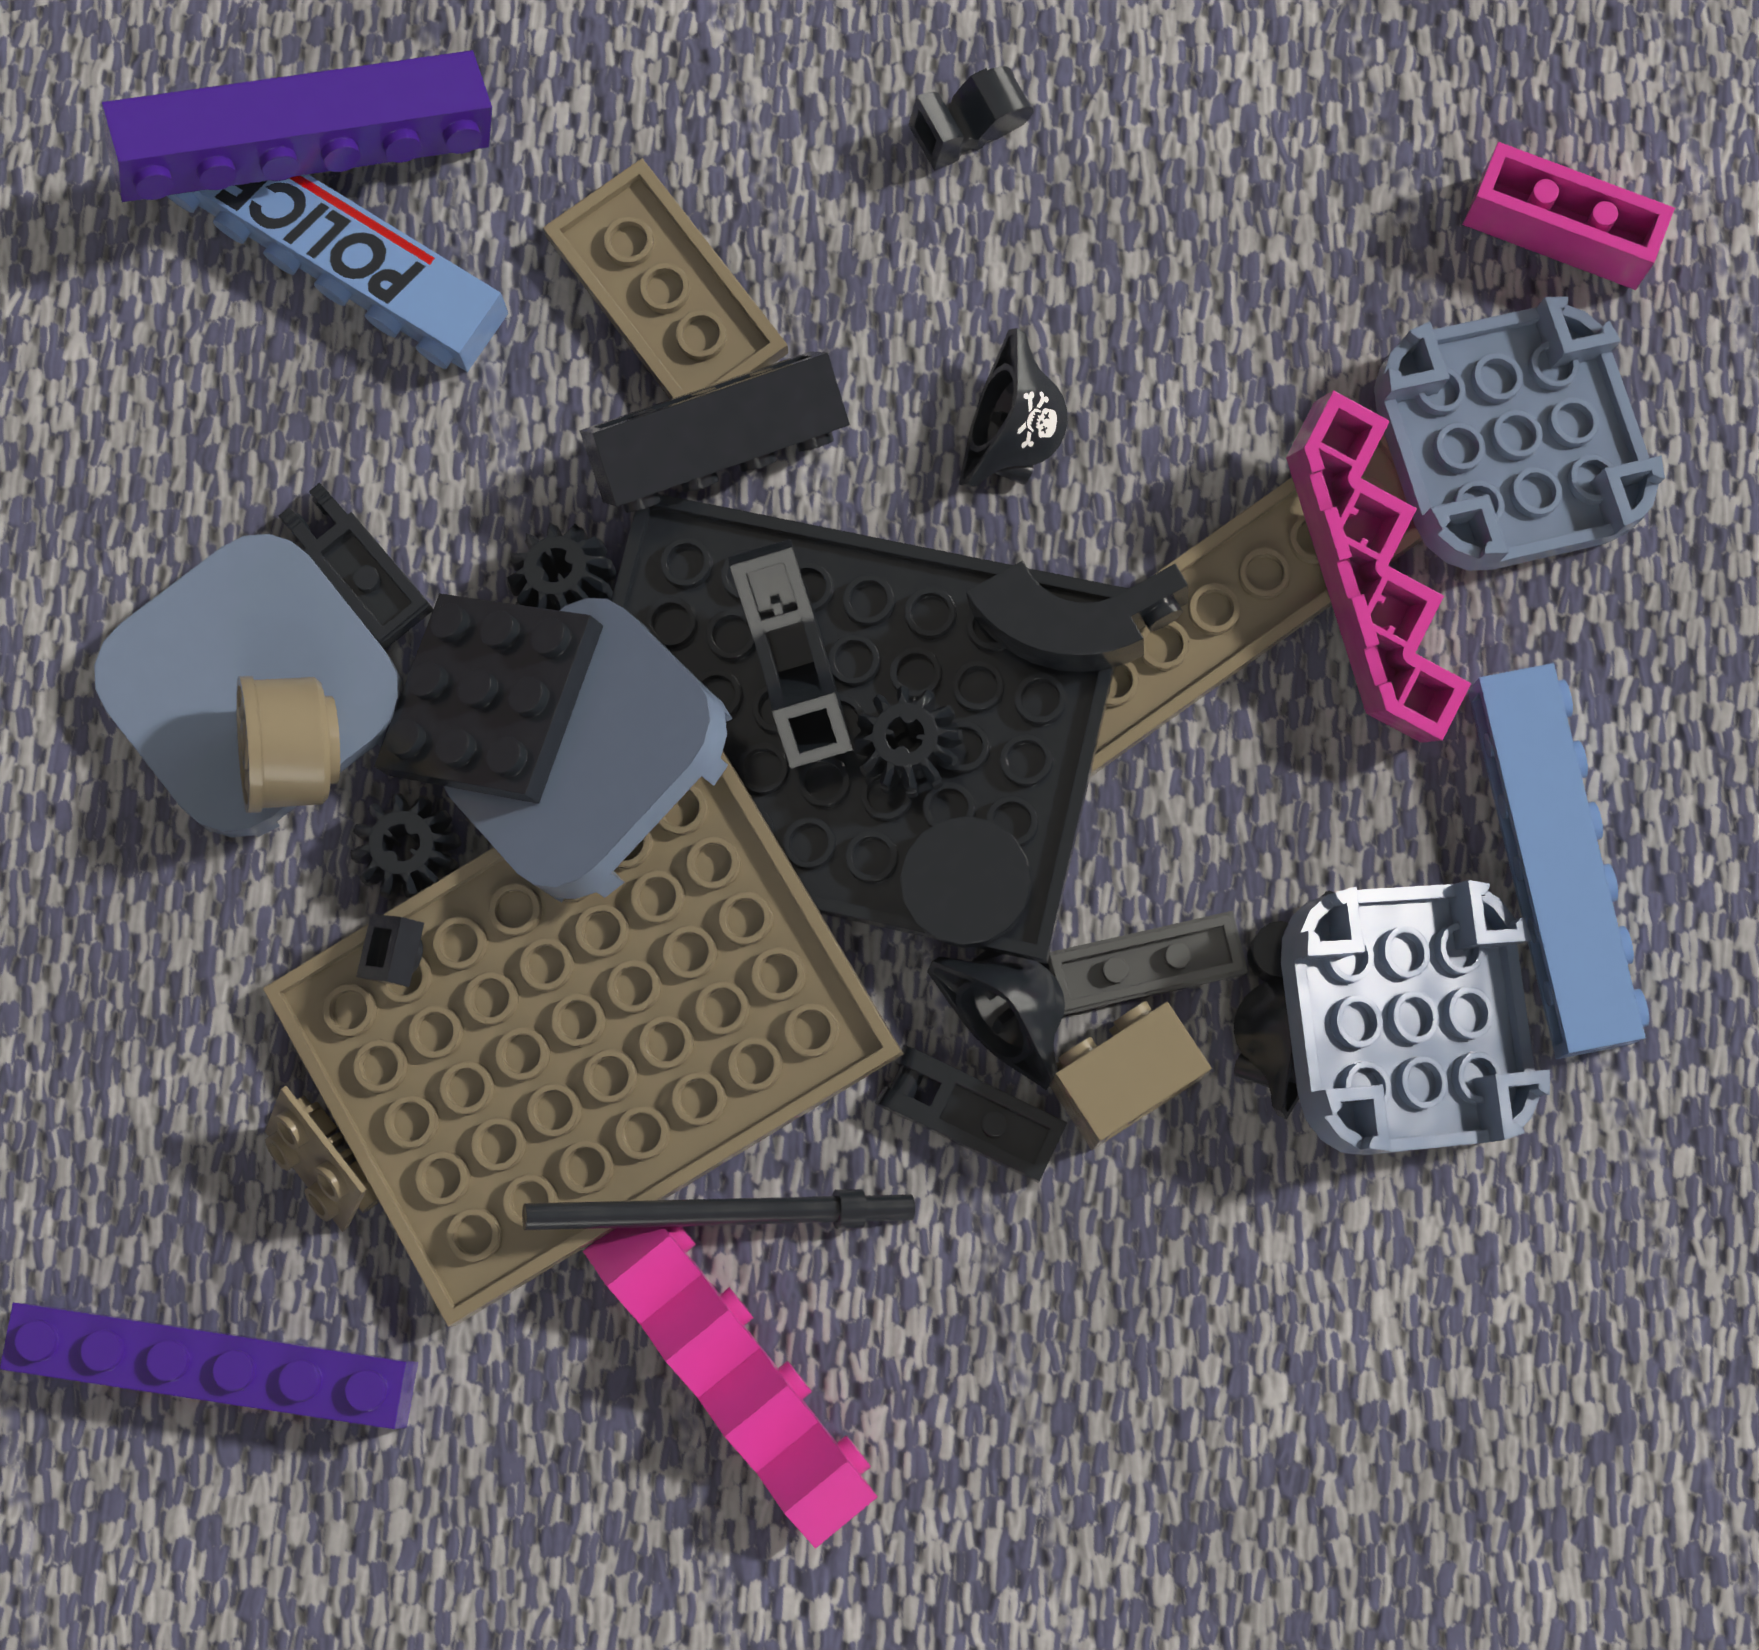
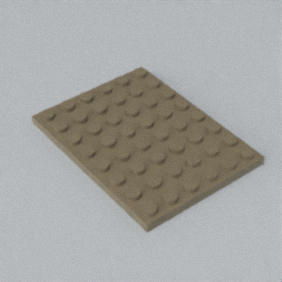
[263,750,904,1327]

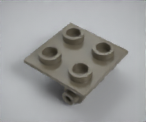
[265,1086,379,1232]

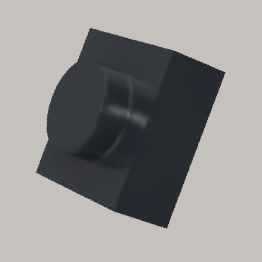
[356,914,424,987]

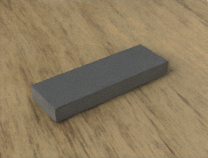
[1047,910,1248,1016]

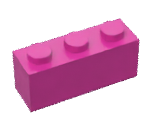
[1463,142,1675,290]

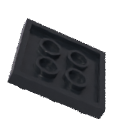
[374,593,603,804]

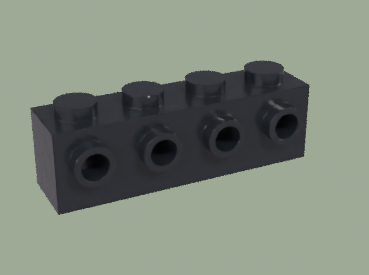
[579,351,850,513]

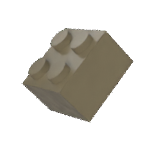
[1050,1001,1212,1150]

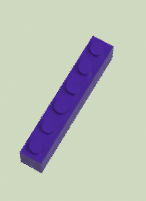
[102,50,492,202]
[0,1302,418,1429]

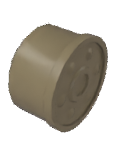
[236,676,340,813]

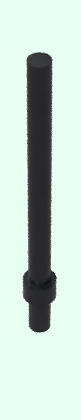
[522,1189,915,1230]

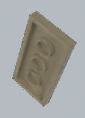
[543,158,788,399]

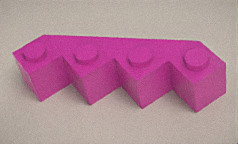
[1286,390,1471,743]
[583,1226,878,1549]

